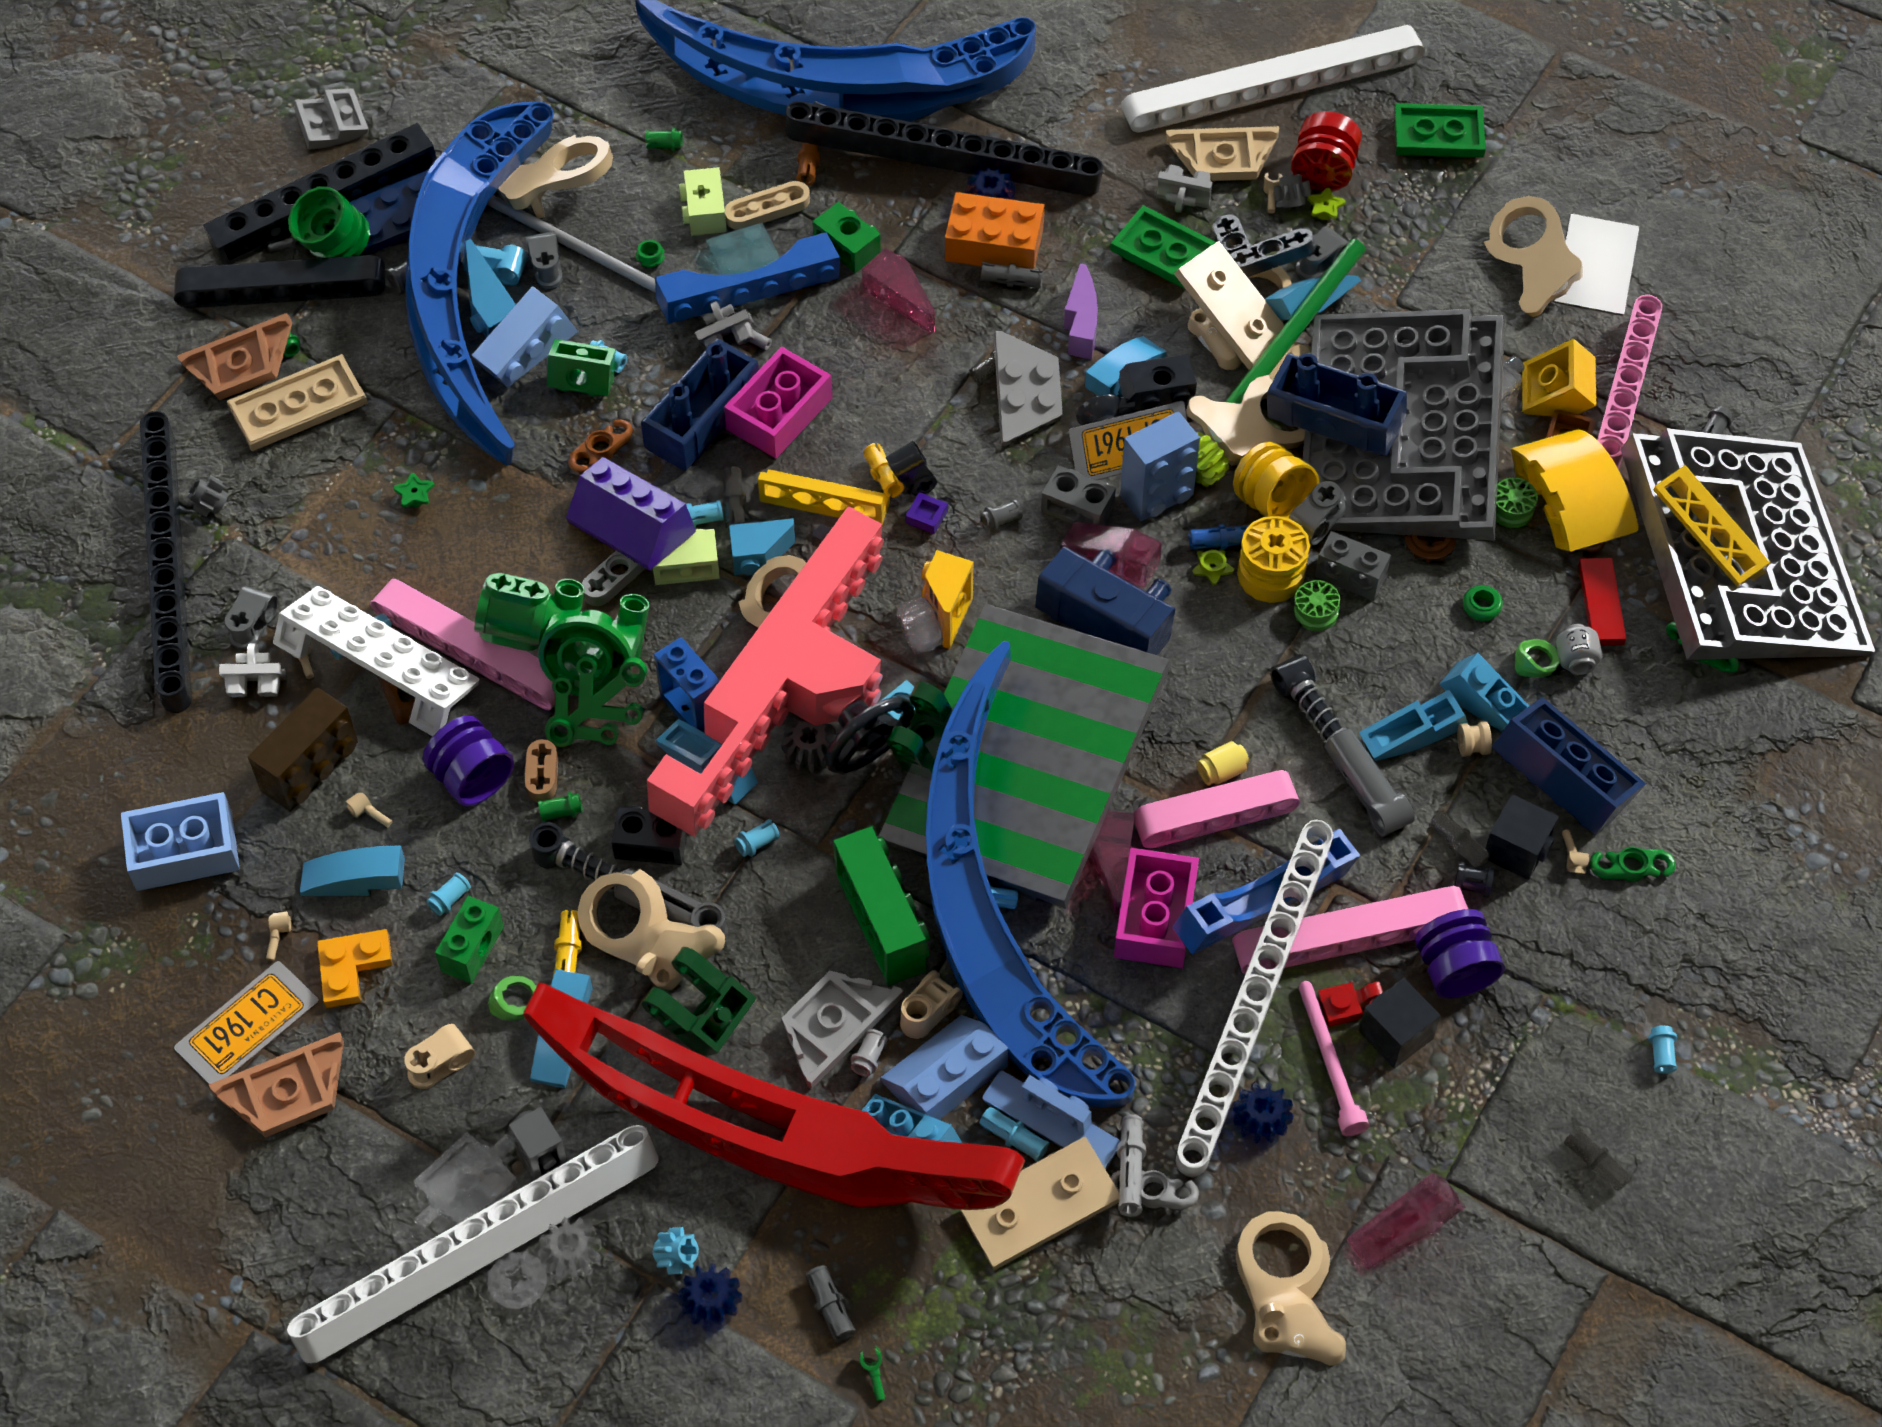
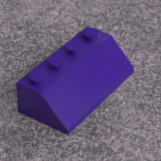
[566,457,696,570]

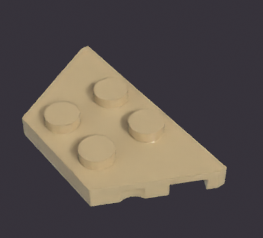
[1166,126,1279,181]

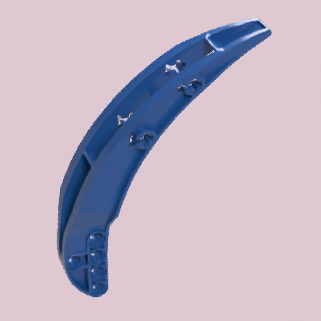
[635,0,1036,122]
[405,102,554,465]
[926,641,1135,1108]

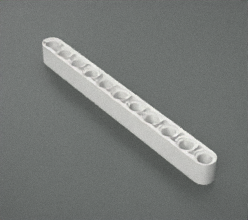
[1121,25,1425,132]
[1176,820,1333,1177]
[287,1125,659,1363]

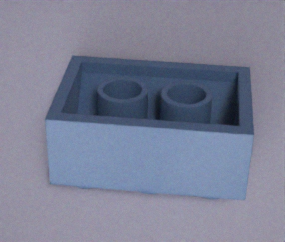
[880,1015,1008,1120]

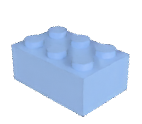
[121,792,240,891]

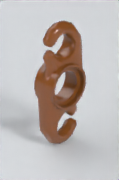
[568,419,633,473]

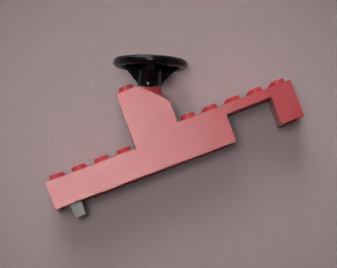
[647,506,915,837]

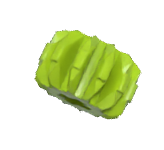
[1195,432,1229,487]

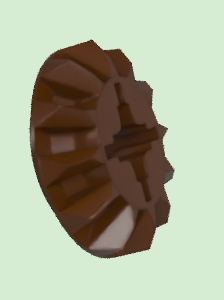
[1404,534,1456,563]

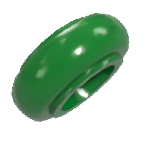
[1462,585,1503,622]

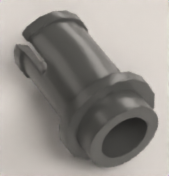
[1702,406,1733,434]
[980,500,1023,531]

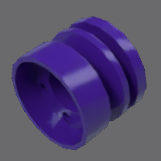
[422,716,514,806]
[1414,909,1506,998]

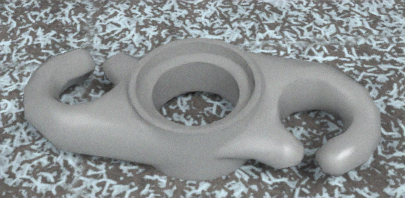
[1111,1170,1199,1210]

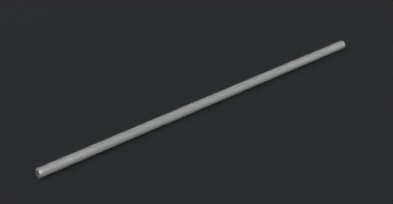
[486,195,772,350]

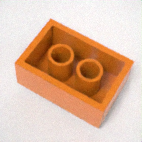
[945,192,1044,269]

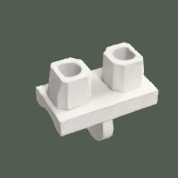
[219,644,286,697]

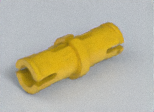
[863,443,904,498]
[553,910,582,977]

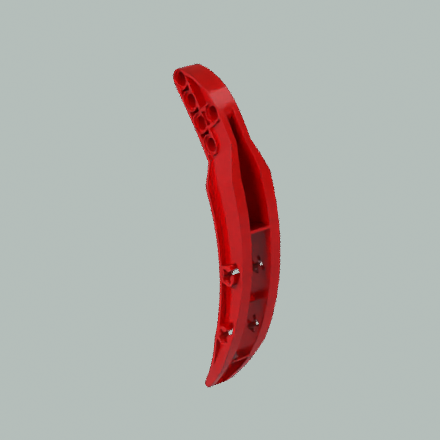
[523,983,1025,1210]

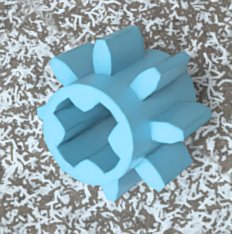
[653,1227,699,1275]

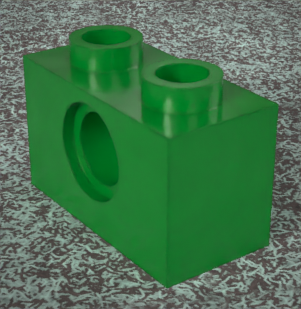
[812,202,881,273]
[547,339,616,396]
[435,896,504,984]

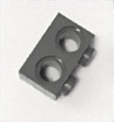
[1041,465,1116,534]
[1315,531,1391,601]

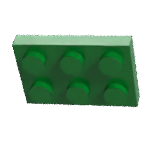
[1394,103,1486,158]
[1110,205,1216,289]

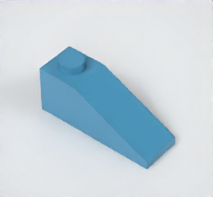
[464,239,516,338]

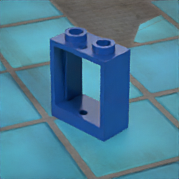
[654,637,720,733]

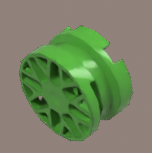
[1496,478,1538,528]
[1294,580,1340,631]

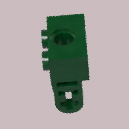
[887,681,953,780]
[642,947,757,1057]

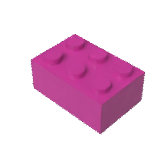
[724,346,833,459]
[1114,848,1199,968]

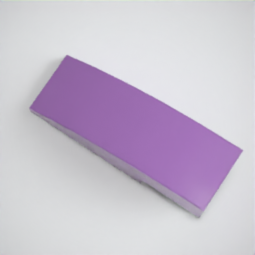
[1064,264,1098,360]

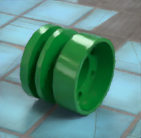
[288,187,370,259]

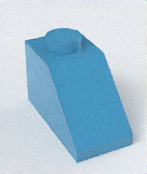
[729,519,795,575]

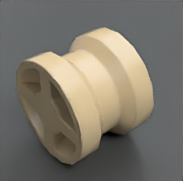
[1457,721,1492,757]

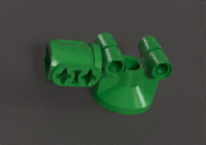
[474,573,649,696]

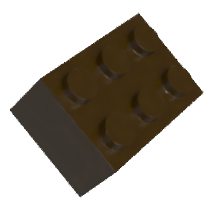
[248,687,358,812]

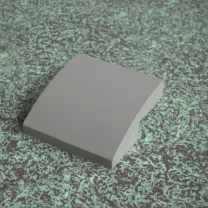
[294,89,368,149]

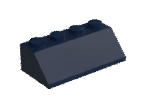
[1492,697,1646,835]

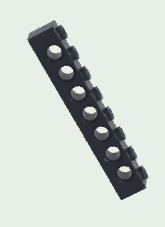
[203,122,437,265]

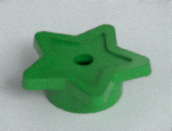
[394,473,435,508]

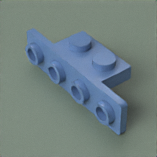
[983,1071,1121,1170]

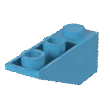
[1440,653,1529,732]
[861,1094,962,1143]

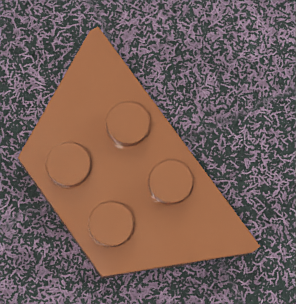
[177,313,292,400]
[209,1032,344,1137]

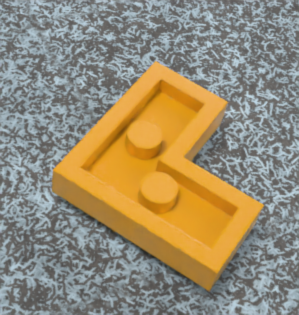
[317,929,393,1008]

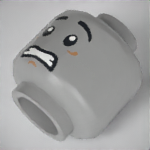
[1556,624,1602,675]

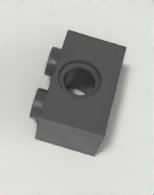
[509,1107,568,1181]

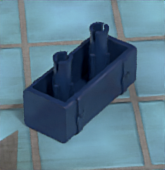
[641,339,759,471]
[1267,353,1407,457]
[1035,546,1175,655]

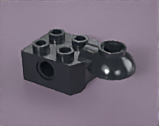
[1076,354,1197,426]

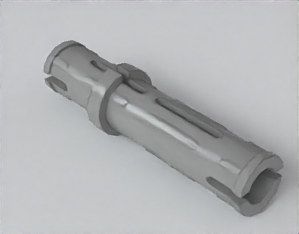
[1117,1115,1146,1217]

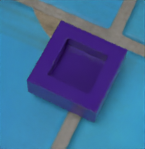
[905,492,948,534]

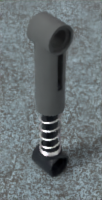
[1270,654,1415,837]
[529,822,727,940]

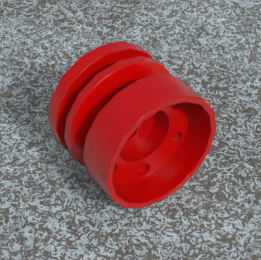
[1291,111,1362,191]

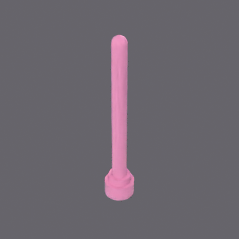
[1299,981,1370,1136]

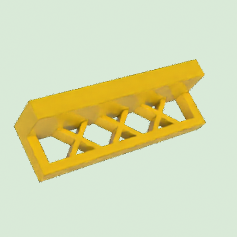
[1653,465,1770,587]
[758,469,890,525]

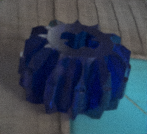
[965,167,1015,200]
[1232,1081,1294,1144]
[678,1262,742,1329]

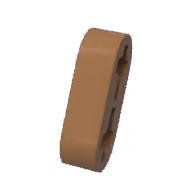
[525,739,558,802]

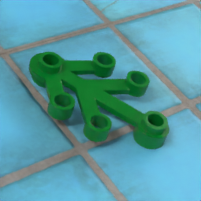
[545,654,647,747]

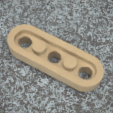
[725,181,810,230]

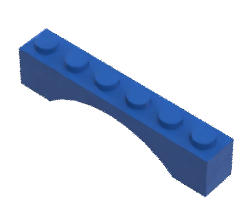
[655,232,840,324]
[1172,829,1360,955]

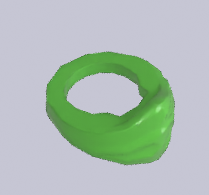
[1515,639,1560,677]
[488,976,536,1021]

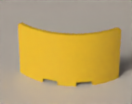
[1511,430,1639,552]

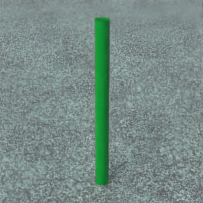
[1225,239,1366,404]

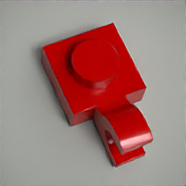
[1318,982,1383,1027]

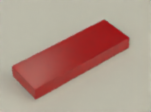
[1578,558,1626,646]

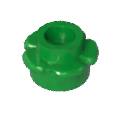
[635,240,665,268]

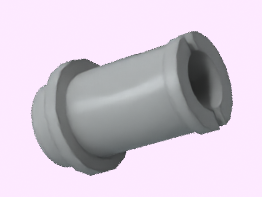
[850,1029,888,1077]

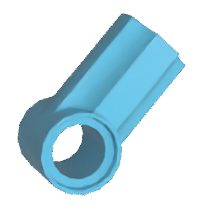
[463,245,528,285]

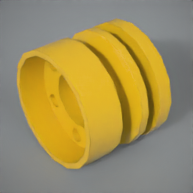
[1233,442,1320,518]
[1237,516,1310,603]

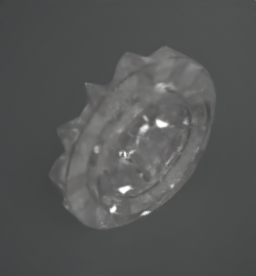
[487,1250,547,1309]

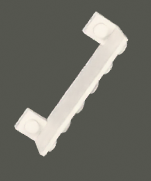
[273,586,479,736]

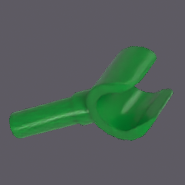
[860,1346,885,1401]

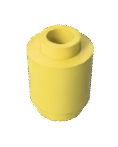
[1196,741,1249,785]

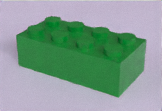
[833,826,930,986]

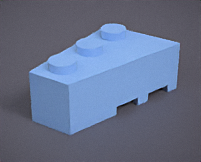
[472,286,578,388]

